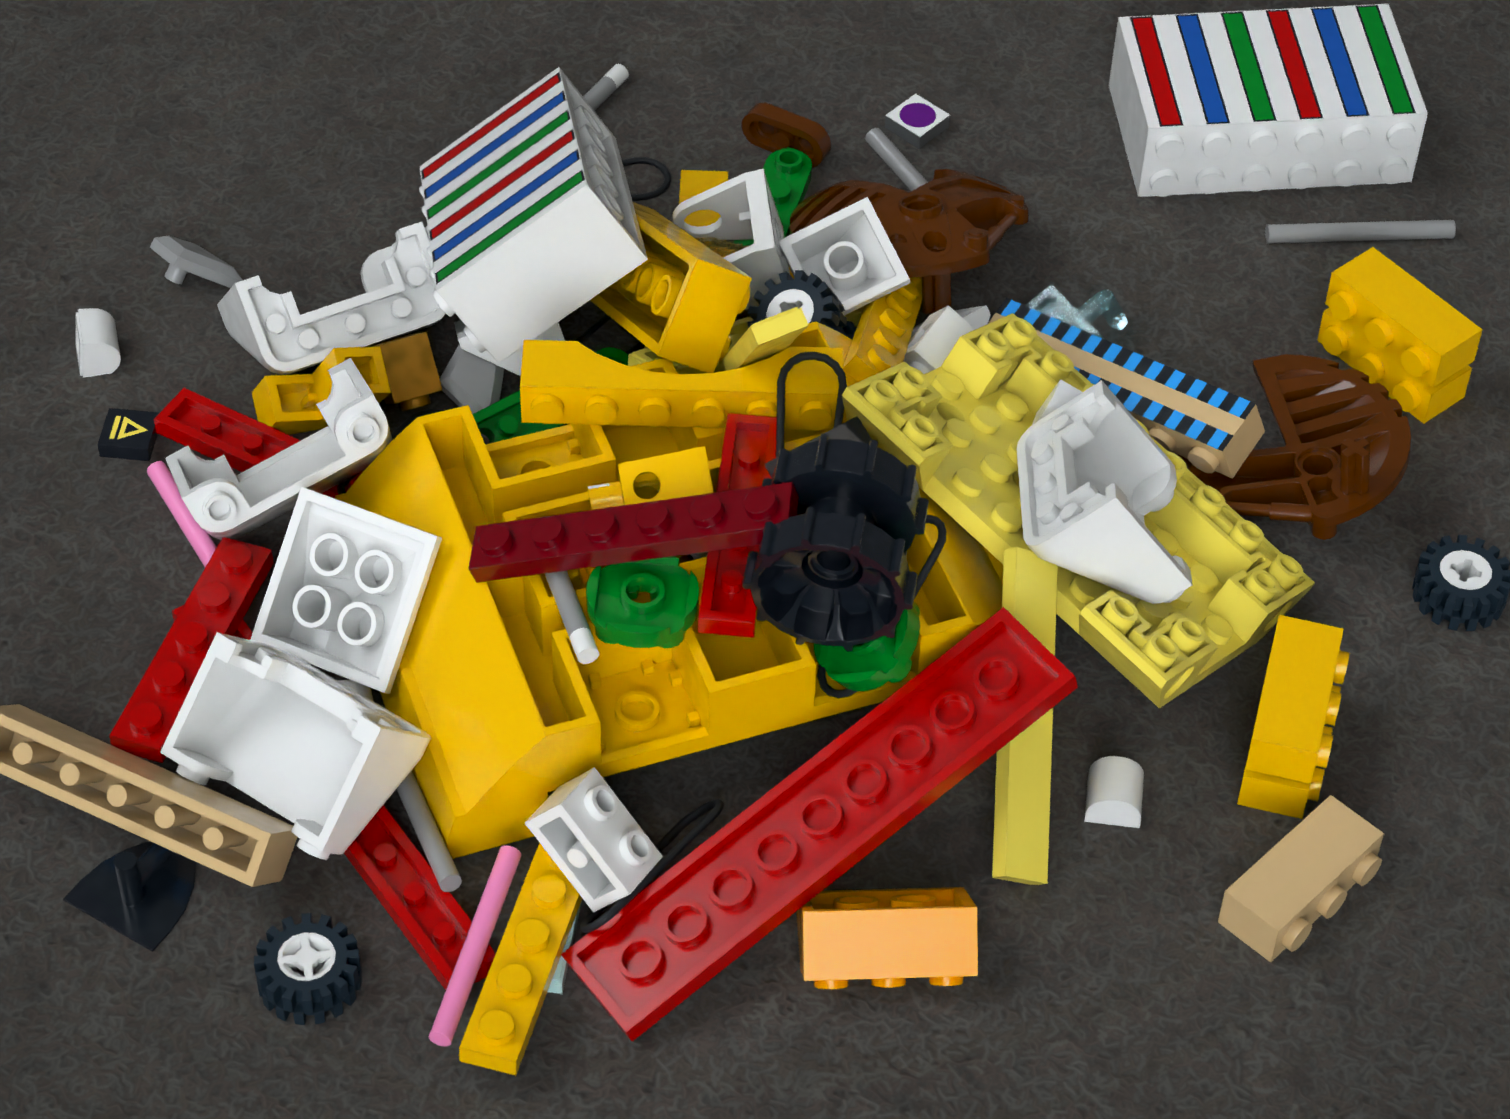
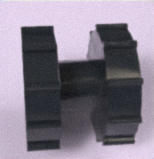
[742,434,929,652]

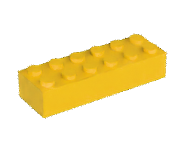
[590,202,752,373]

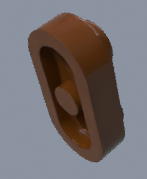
[741,103,831,167]

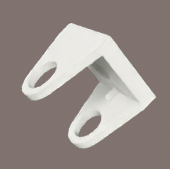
[672,169,790,310]

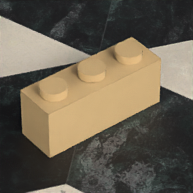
[1218,795,1384,962]

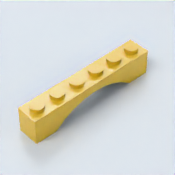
[520,340,843,431]

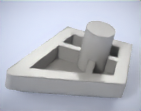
[150,236,242,288]
[440,344,504,414]

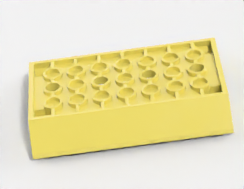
[842,313,1315,709]

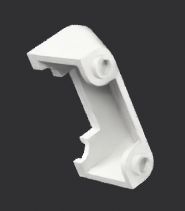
[217,222,446,375]
[165,358,392,540]
[1016,380,1193,604]
[160,632,431,860]

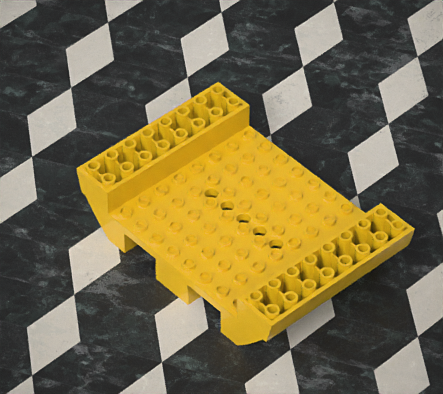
[335,322,1003,859]

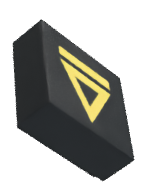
[97,408,159,461]

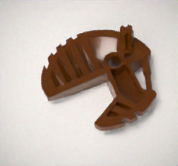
[790,169,1029,314]
[1175,354,1411,540]

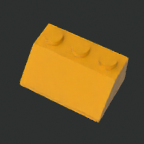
[796,887,978,989]

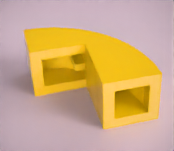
[252,347,391,435]

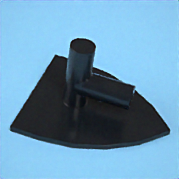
[63,841,196,952]

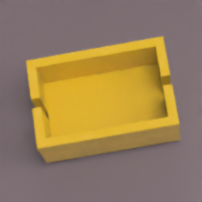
[1317,247,1483,424]
[1237,615,1350,819]

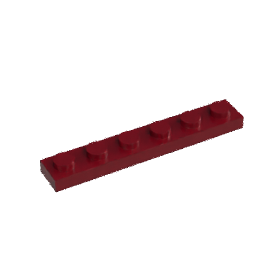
[468,482,799,583]

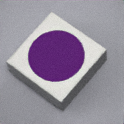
[884,94,950,149]

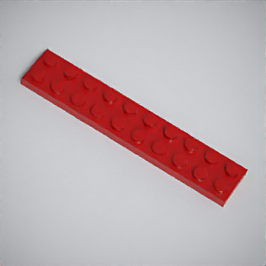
[561,607,1078,1042]

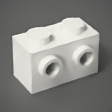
[525,767,663,912]

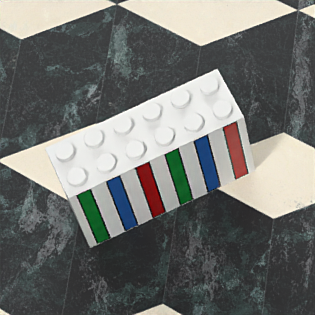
[1109,4,1428,197]
[419,67,648,364]

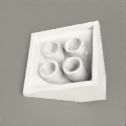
[250,487,442,694]

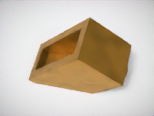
[371,332,442,411]

